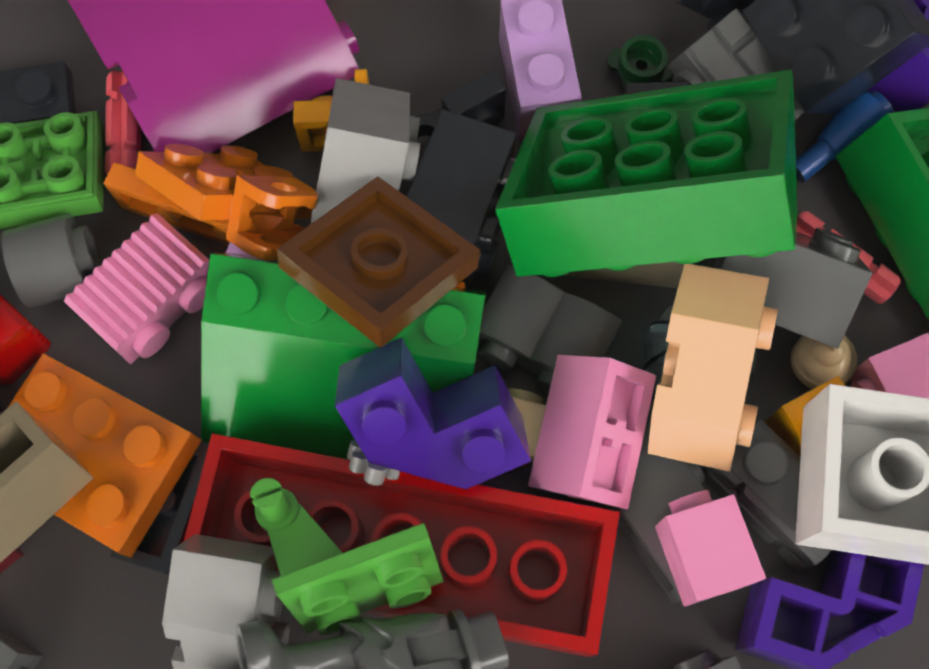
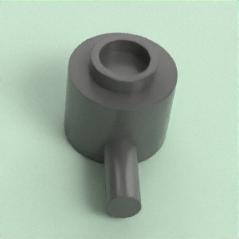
[1,213,101,309]

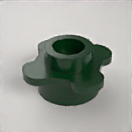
[607,35,674,91]

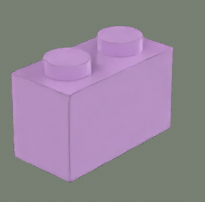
[499,0,582,141]

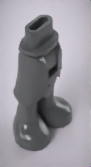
[236,609,509,669]

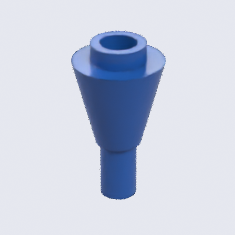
[796,90,894,183]

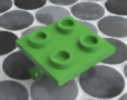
[250,478,444,635]

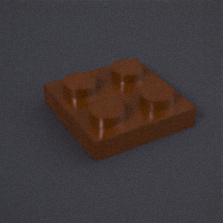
[277,176,480,348]

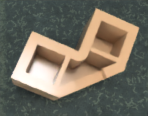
[648,264,778,472]

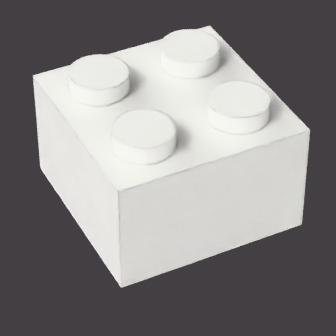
[795,384,929,565]

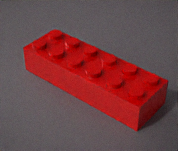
[183,434,620,657]

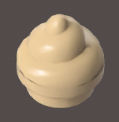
[791,335,858,389]

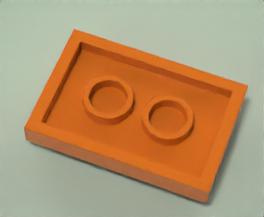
[8,353,202,558]

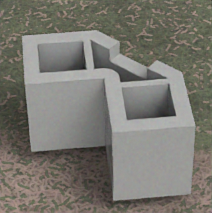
[162,534,290,669]

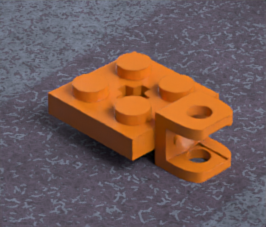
[135,144,319,261]

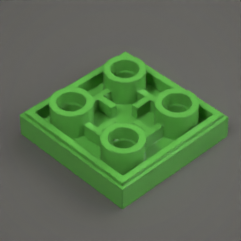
[0,110,104,229]

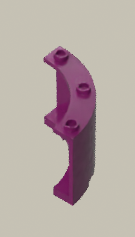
[68,0,360,153]

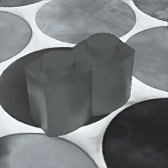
[478,265,623,393]

